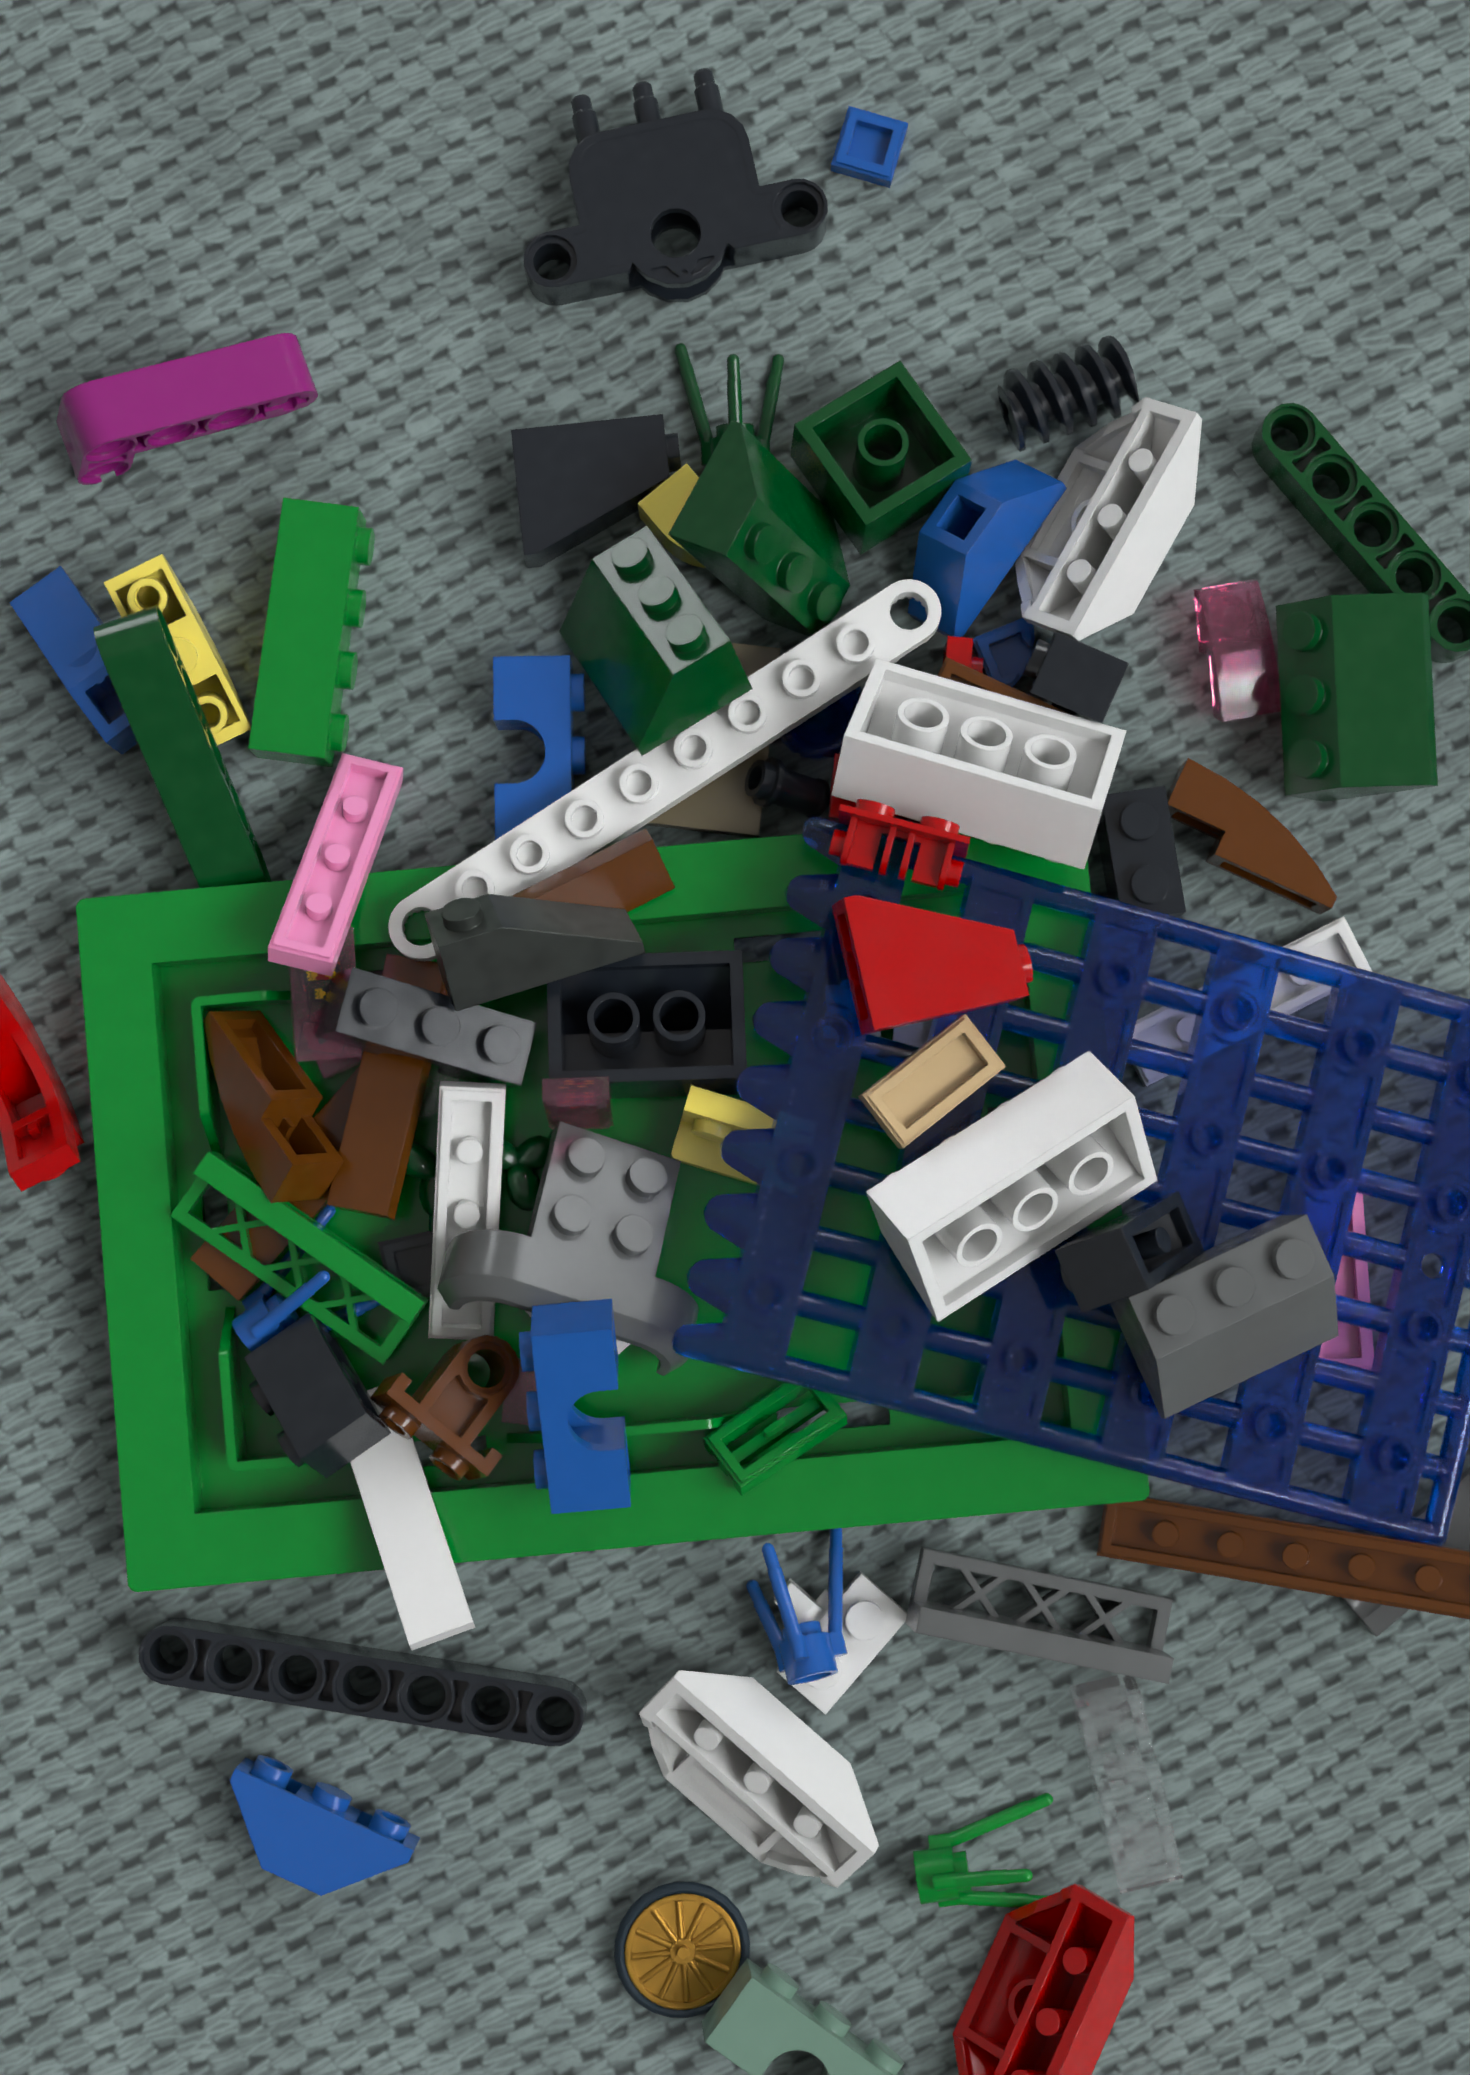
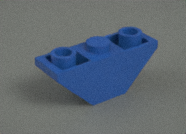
[908,459,1067,637]
[230,1755,420,1896]

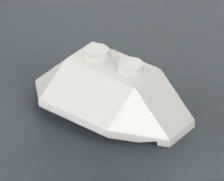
[1015,397,1202,641]
[639,1670,879,1888]

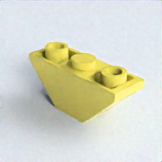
[103,554,251,746]

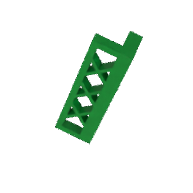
[170,1151,430,1365]

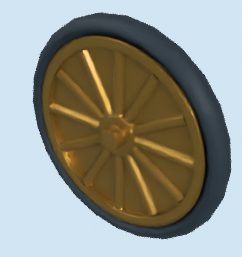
[614,1881,750,2018]

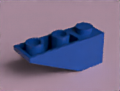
[10,566,138,755]

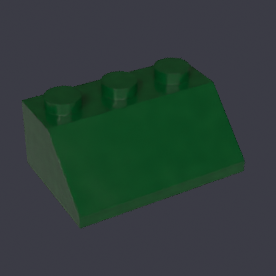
[668,420,850,637]
[559,526,753,756]
[1276,593,1438,802]

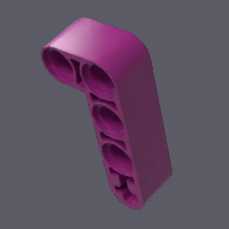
[56,333,318,485]

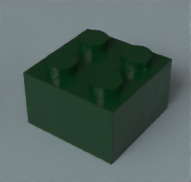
[790,360,972,555]

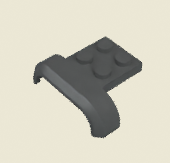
[437,1121,699,1376]

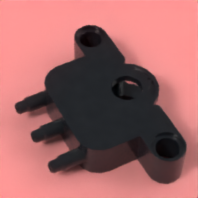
[524,68,828,306]

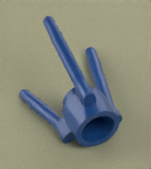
[232,1205,381,1352]
[746,1528,848,1685]

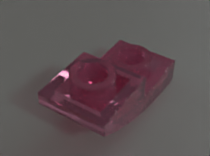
[1194,579,1281,722]

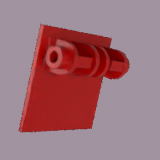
[828,799,971,891]

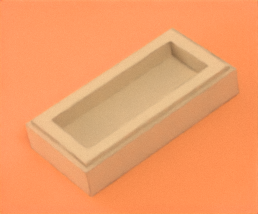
[858,1014,1006,1149]

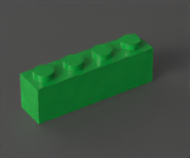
[248,498,375,767]

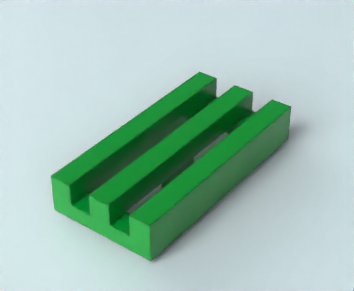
[703,1367,847,1496]

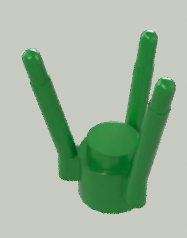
[913,1793,1053,1908]

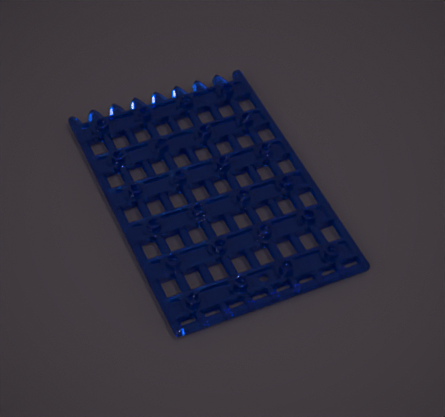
[671,817,1470,1546]

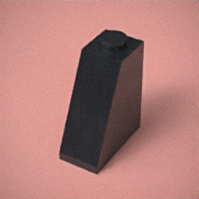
[511,414,681,568]

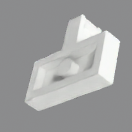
[774,1571,907,1715]

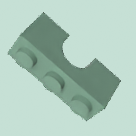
[701,1958,904,2075]

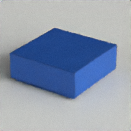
[831,106,908,188]

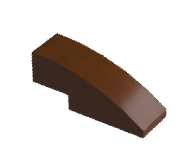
[1167,758,1337,915]
[204,1010,344,1203]

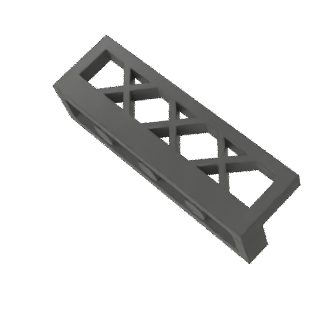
[905,1546,1174,1684]

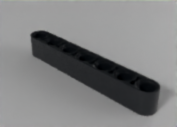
[139,1618,587,1746]

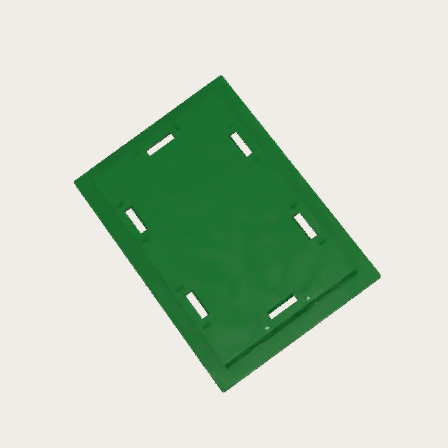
[76,823,1150,1592]

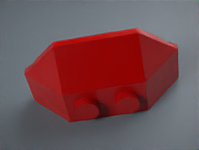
[953,1884,1134,2075]

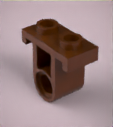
[370,1335,519,1481]

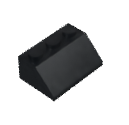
[547,950,747,1101]

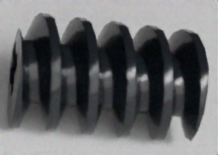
[997,336,1139,452]

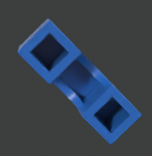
[493,655,586,840]
[519,1299,631,1514]

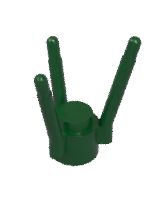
[674,343,784,466]

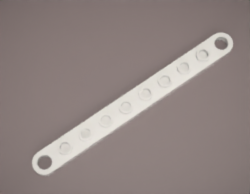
[388,579,941,961]

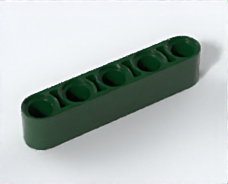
[1252,403,1470,663]
[93,605,272,888]

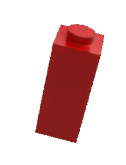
[832,895,1033,1035]

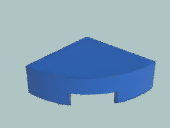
[973,618,1035,688]

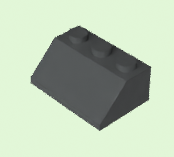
[1110,1214,1339,1419]

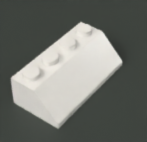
[831,658,1126,870]
[866,1051,1158,1322]

